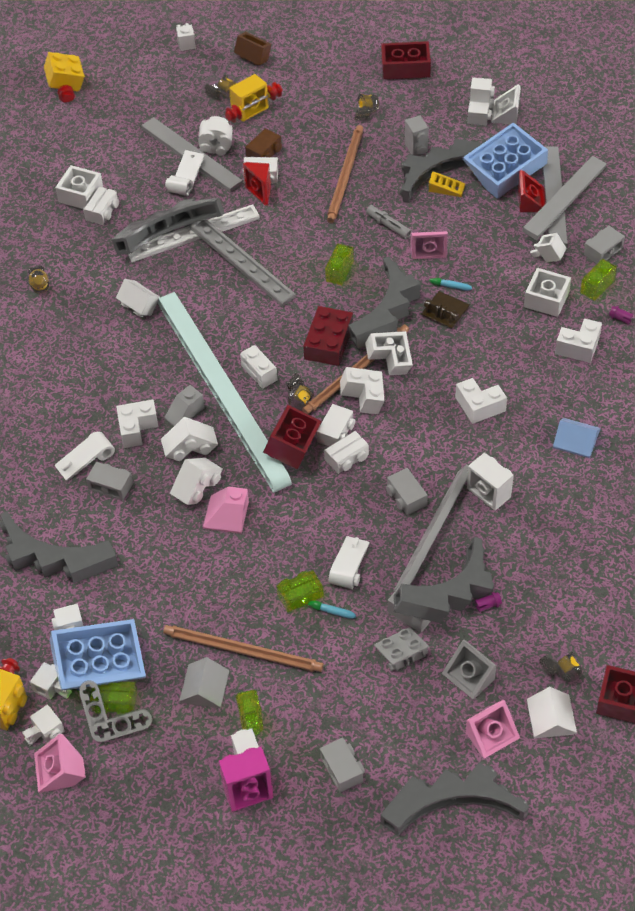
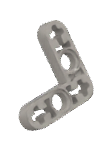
[79,680,152,742]

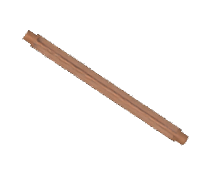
[327,125,363,223]
[302,324,409,414]
[163,625,324,672]

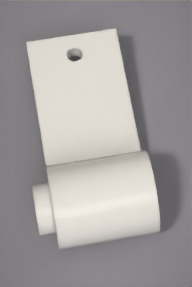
[165,150,204,196]
[55,432,115,481]
[328,536,369,589]

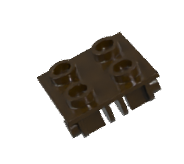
[421,291,470,329]

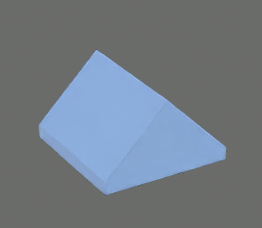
[553,418,600,458]

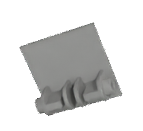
[374,627,429,671]

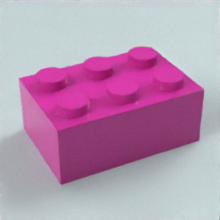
[219,747,273,812]

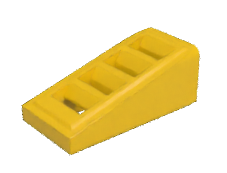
[429,172,465,197]

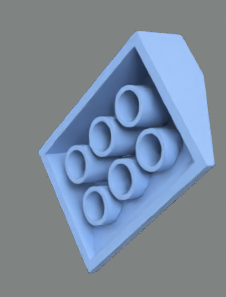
[463,123,548,199]
[50,619,146,691]

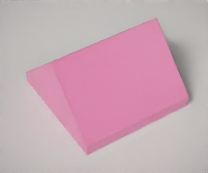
[466,700,520,758]

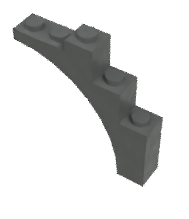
[400,138,483,203]
[111,198,225,255]
[349,256,421,349]
[0,511,118,583]
[394,537,494,623]
[380,762,529,836]

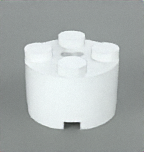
[198,116,233,156]

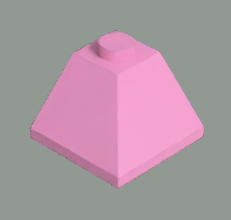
[410,231,448,259]
[203,487,249,534]
[34,734,85,793]

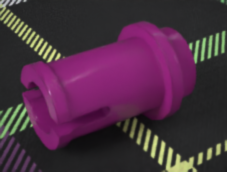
[609,305,633,325]
[475,592,502,613]

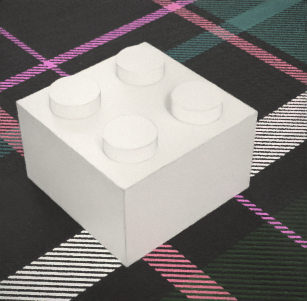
[55,165,103,209]
[524,268,571,317]
[467,452,513,510]

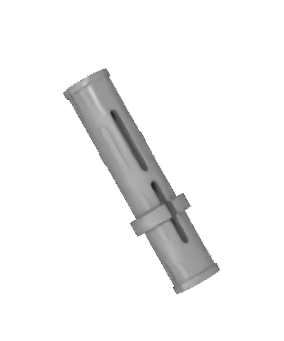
[366,205,412,239]

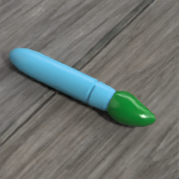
[429,278,472,291]
[308,601,356,619]

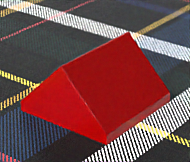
[243,162,271,206]
[518,170,546,212]

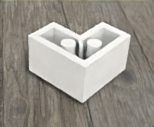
[467,78,495,126]
[555,319,602,363]
[365,331,413,375]
[340,367,384,414]
[455,378,507,424]
[116,399,158,448]
[161,417,218,461]
[170,458,223,505]

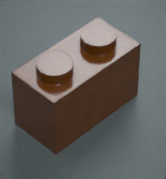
[234,32,272,65]
[245,128,282,157]

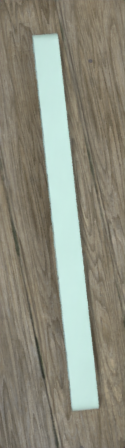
[158,292,292,493]

